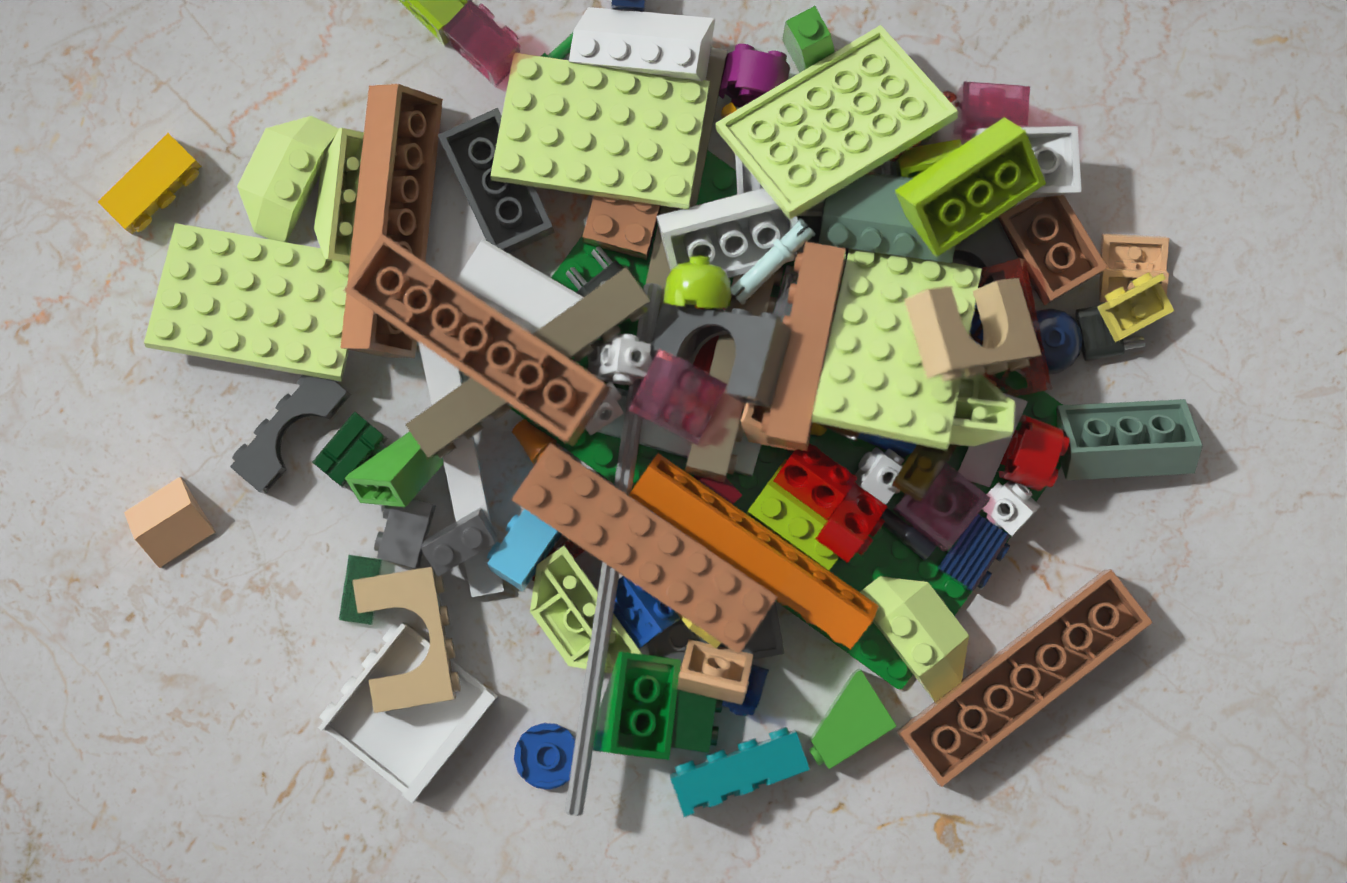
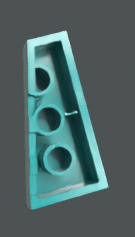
[670,727,810,817]

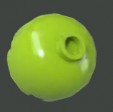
[664,256,731,308]

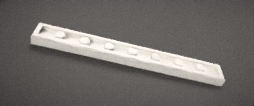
[419,342,505,597]

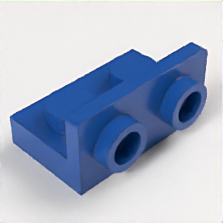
[613,576,680,649]

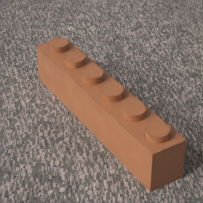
[761,242,846,451]

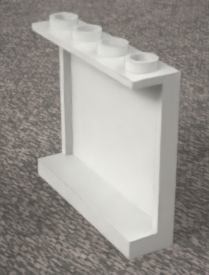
[318,623,498,803]

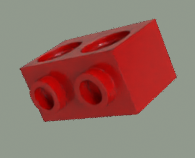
[773,443,857,520]
[815,483,887,563]

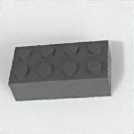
[438,107,555,254]

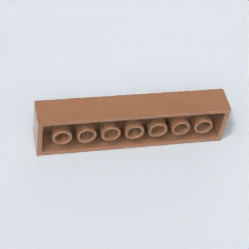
[340,84,443,358]
[343,234,612,446]
[511,443,777,654]
[896,569,1153,787]

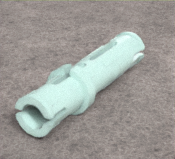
[731,218,815,305]

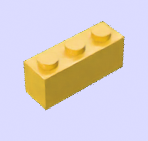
[97,133,202,234]

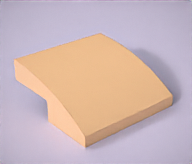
[1099,234,1169,302]

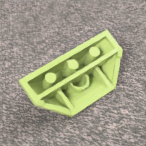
[237,116,339,242]
[314,128,364,264]
[949,373,1015,446]
[530,546,642,673]
[860,576,969,702]

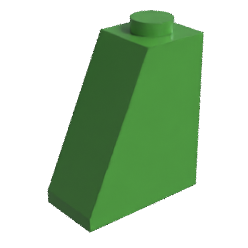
[782,6,835,73]
[345,431,444,507]
[808,669,897,769]

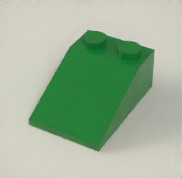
[593,651,681,760]

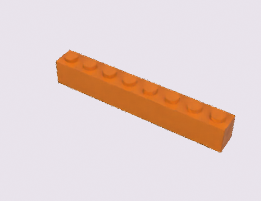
[629,453,879,649]

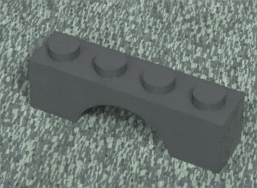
[230,375,351,494]

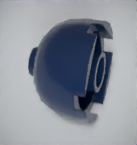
[1028,308,1083,375]

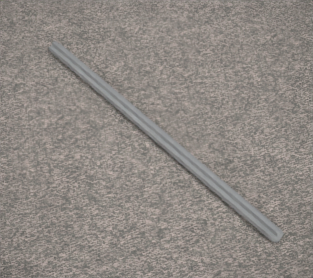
[565,283,662,816]

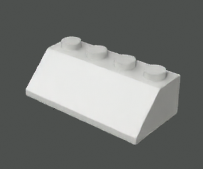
[569,7,715,82]
[657,188,804,278]
[455,239,583,334]

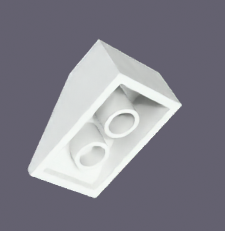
[971,126,1081,199]

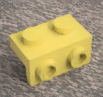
[1097,272,1174,342]

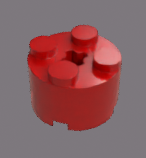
[999,415,1070,491]

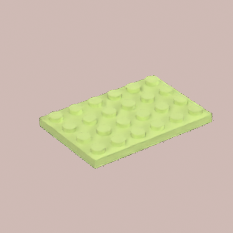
[715,25,958,220]
[491,53,710,209]
[144,223,350,382]
[812,249,982,450]

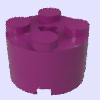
[719,44,790,108]

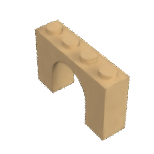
[904,278,1041,382]
[353,567,461,713]

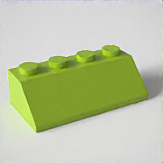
[895,117,1046,257]

